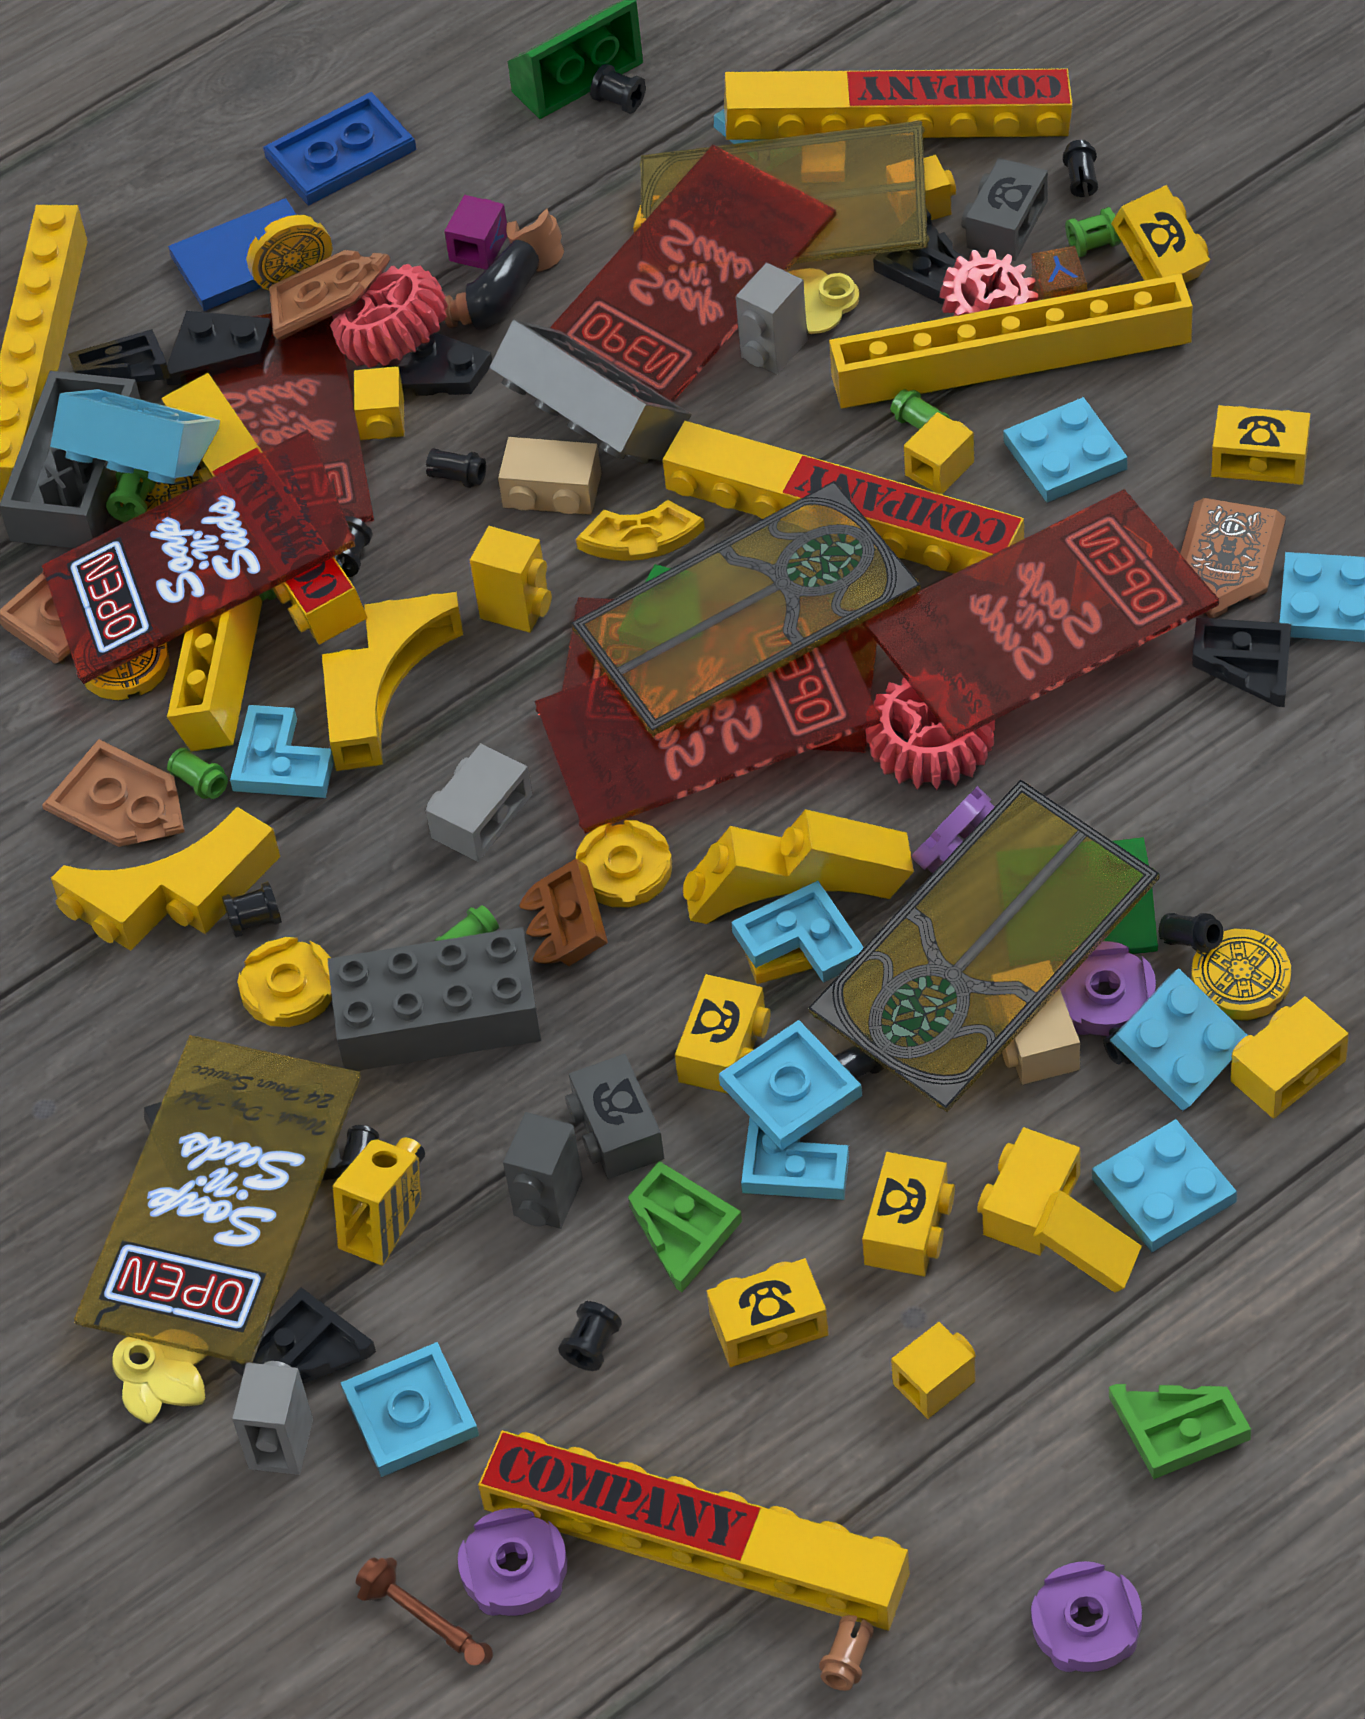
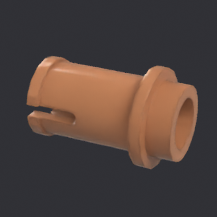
[819,1615,874,1691]

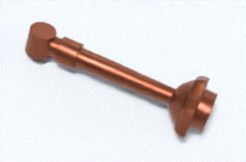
[355,1557,493,1666]

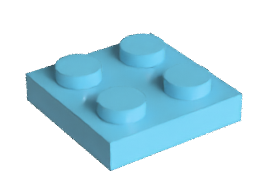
[1003,397,1127,503]
[1280,552,1365,642]
[1110,968,1248,1111]
[719,1020,862,1151]
[1092,1119,1237,1252]
[341,1342,479,1477]

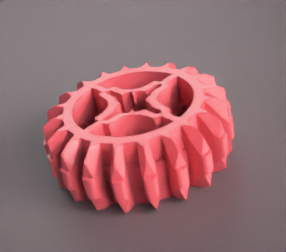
[330,264,448,368]
[866,670,995,790]

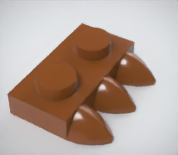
[519,858,608,966]

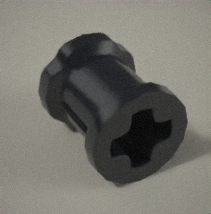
[590,64,646,114]
[327,516,373,577]
[222,881,282,938]
[558,1301,622,1371]

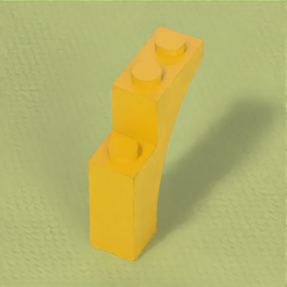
[322,592,463,771]
[51,807,280,951]
[683,809,914,924]

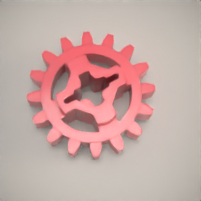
[940,249,1038,316]

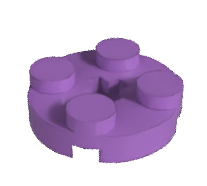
[911,786,995,873]
[1058,941,1156,1036]
[458,1508,567,1616]
[1031,1561,1142,1672]

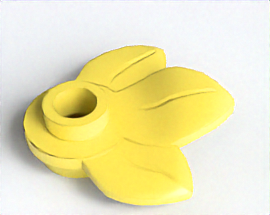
[788,268,859,334]
[112,1331,209,1424]

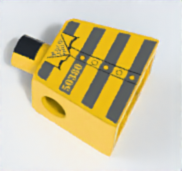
[333,1137,425,1266]

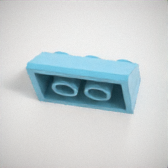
[50,389,220,484]

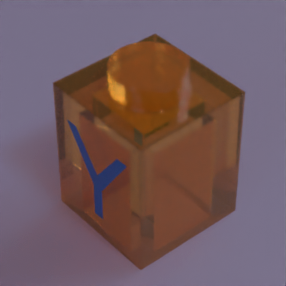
[1032,246,1087,301]

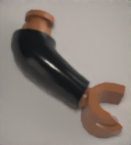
[445,208,564,330]

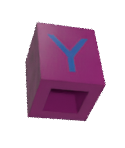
[444,195,507,270]

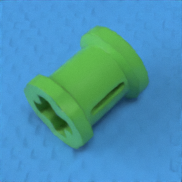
[1065,207,1121,258]
[106,468,156,523]

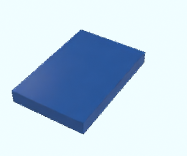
[263,92,417,206]
[168,198,296,311]

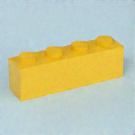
[167,567,262,752]

